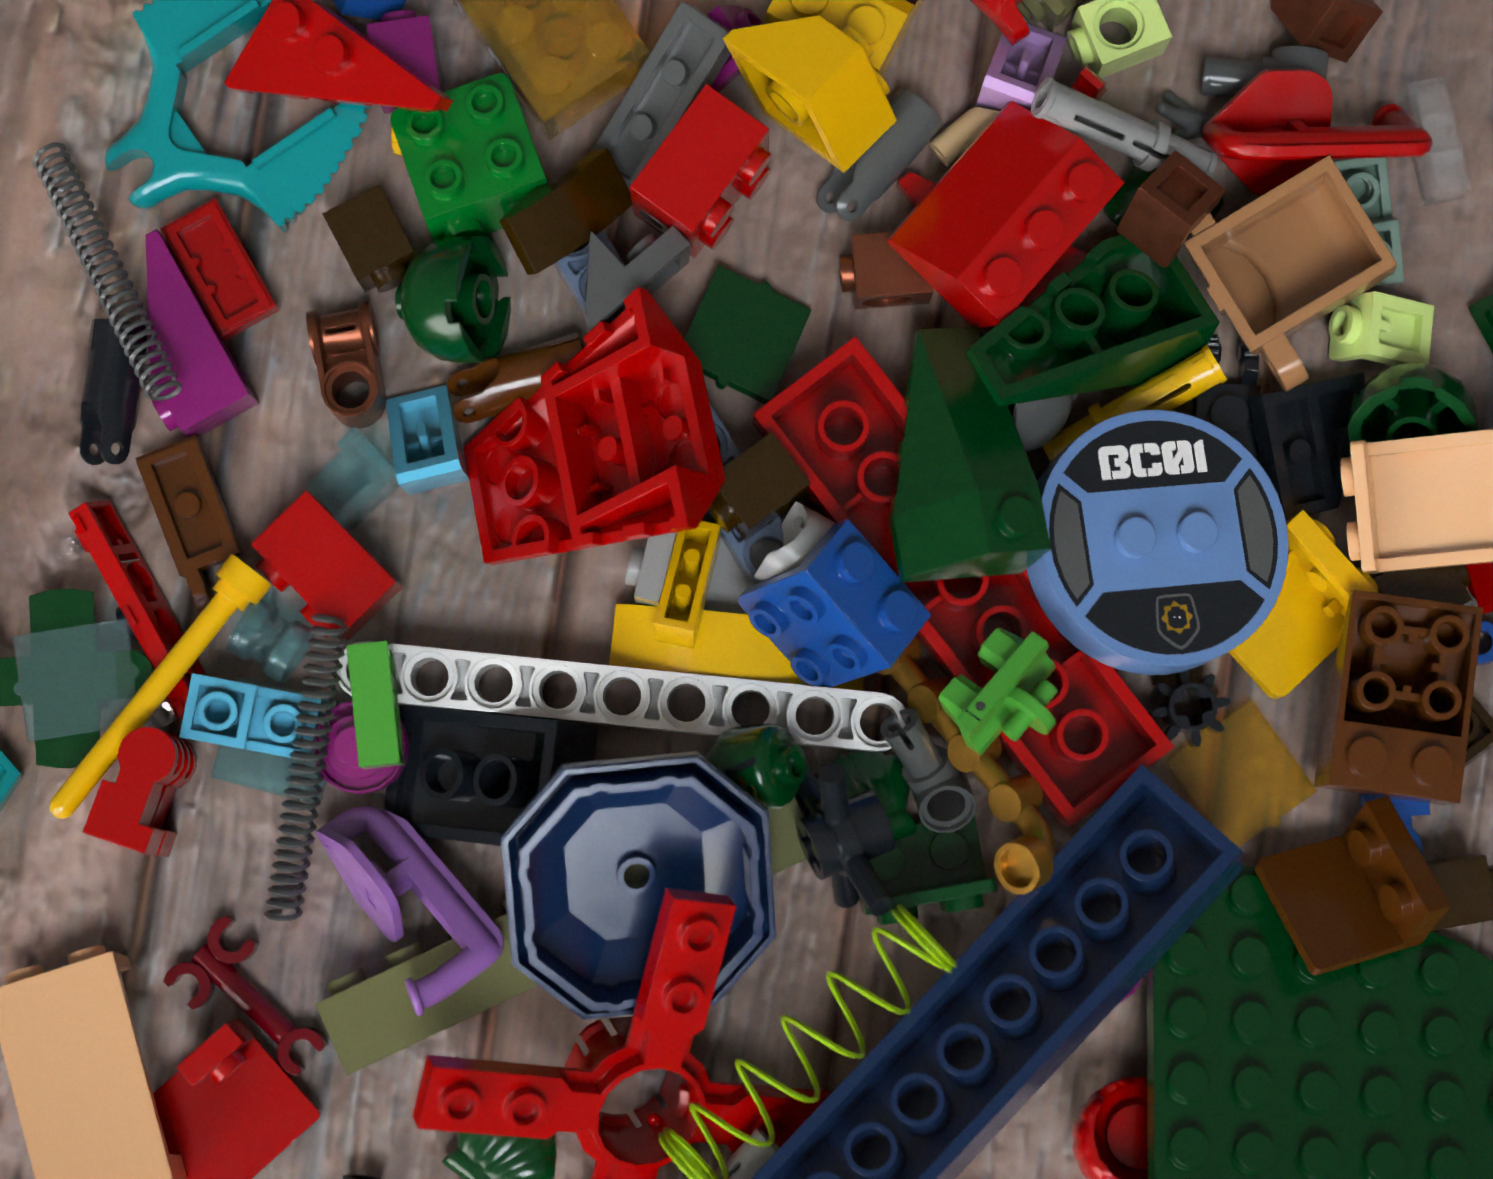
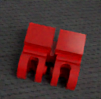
[82,727,197,857]

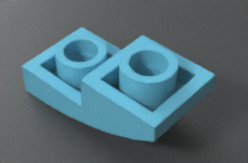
[179,673,322,758]

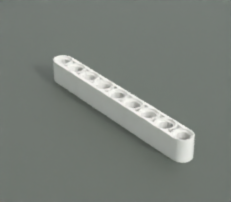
[336,641,906,752]

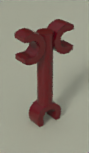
[163,915,329,1076]

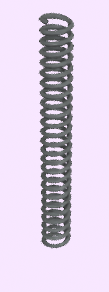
[33,142,183,401]
[264,613,349,921]

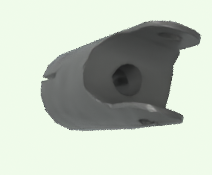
[816,88,943,222]

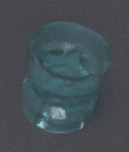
[226,598,315,684]

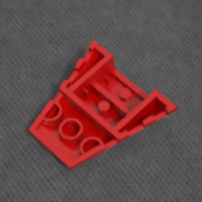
[463,286,726,565]

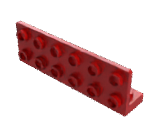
[153,1018,321,1179]

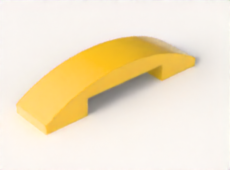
[609,604,864,691]

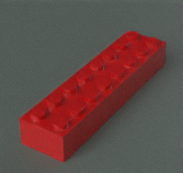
[753,336,1174,827]

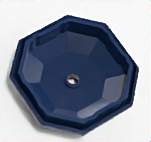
[501,751,776,1020]

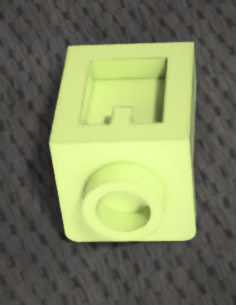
[1329,291,1434,366]

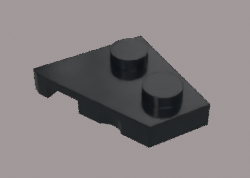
[1248,372,1365,521]

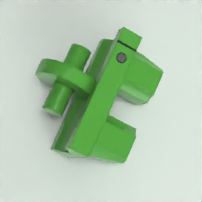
[938,628,1058,756]

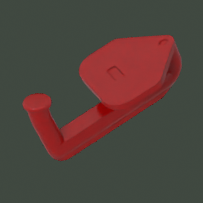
[1202,68,1433,196]

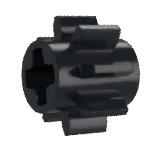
[1148,670,1230,748]

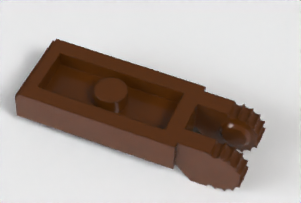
[135,435,252,613]

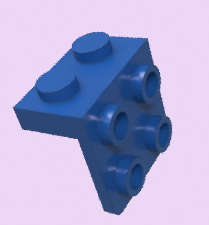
[738,519,931,688]

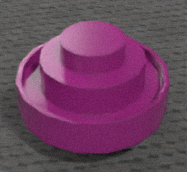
[312,701,410,794]

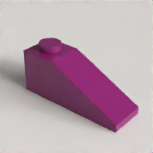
[145,229,259,437]

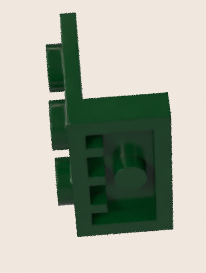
[859,815,997,925]

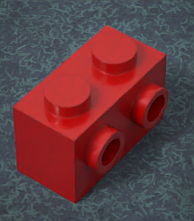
[251,490,404,641]

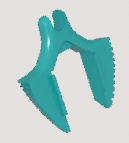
[105,0,371,232]

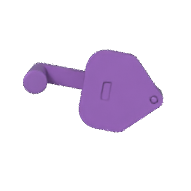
[316,806,504,1016]

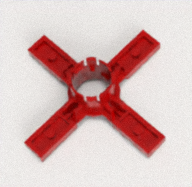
[412,888,833,1179]

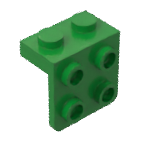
[390,73,548,241]

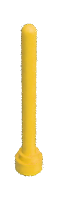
[49,554,272,819]

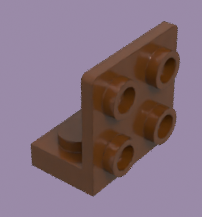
[1254,796,1451,975]

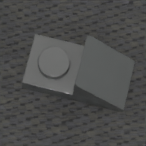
[585,226,690,334]

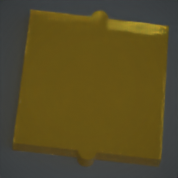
[1165,700,1317,847]

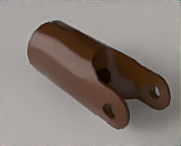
[446,332,583,423]

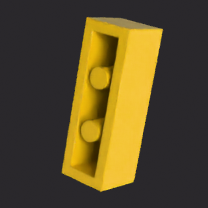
[654,521,721,648]

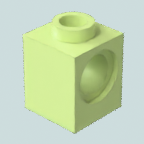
[1067,0,1172,78]

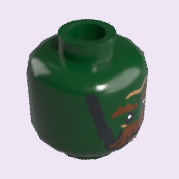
[706,723,807,809]

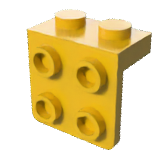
[1229,510,1379,699]

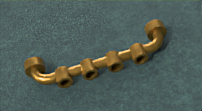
[878,636,1055,894]

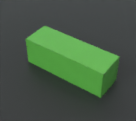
[347,640,405,770]

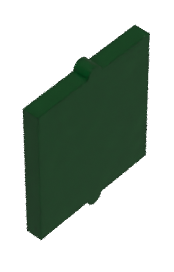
[684,265,812,404]

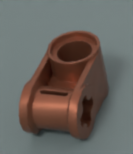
[306,300,386,428]

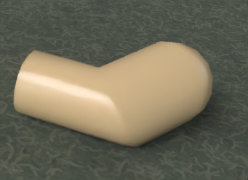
[929,107,1000,166]

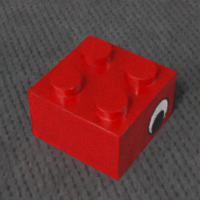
[629,84,772,258]

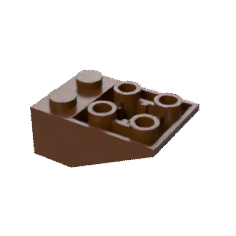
[1314,590,1483,805]

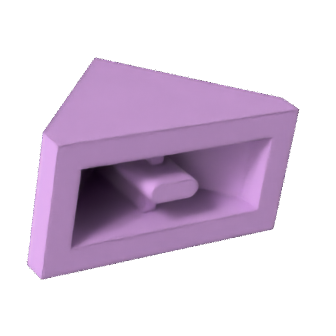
[975,24,1067,111]

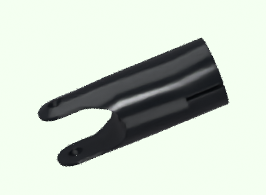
[79,319,149,465]

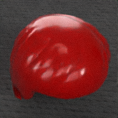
[1072,1076,1148,1179]

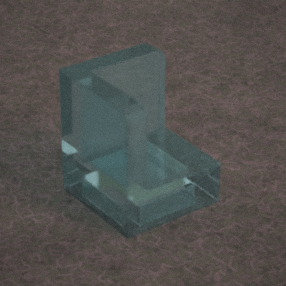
[308,427,399,532]

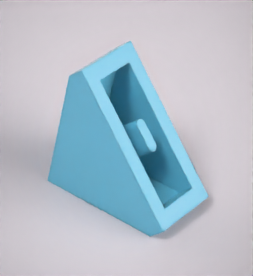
[385,385,469,495]

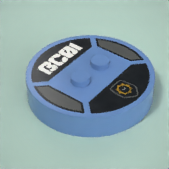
[1027,410,1288,675]

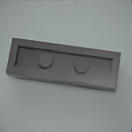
[592,1,731,192]

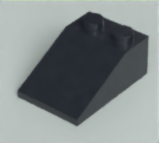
[384,705,598,846]

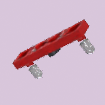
[44,500,207,729]

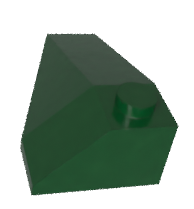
[966,235,1220,407]
[889,327,1051,583]

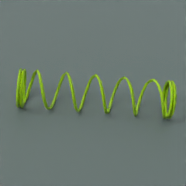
[658,904,957,1179]

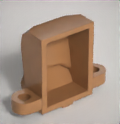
[1184,155,1398,392]

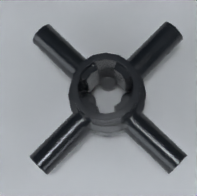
[796,763,895,916]

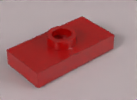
[160,198,280,341]

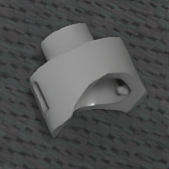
[754,501,836,581]

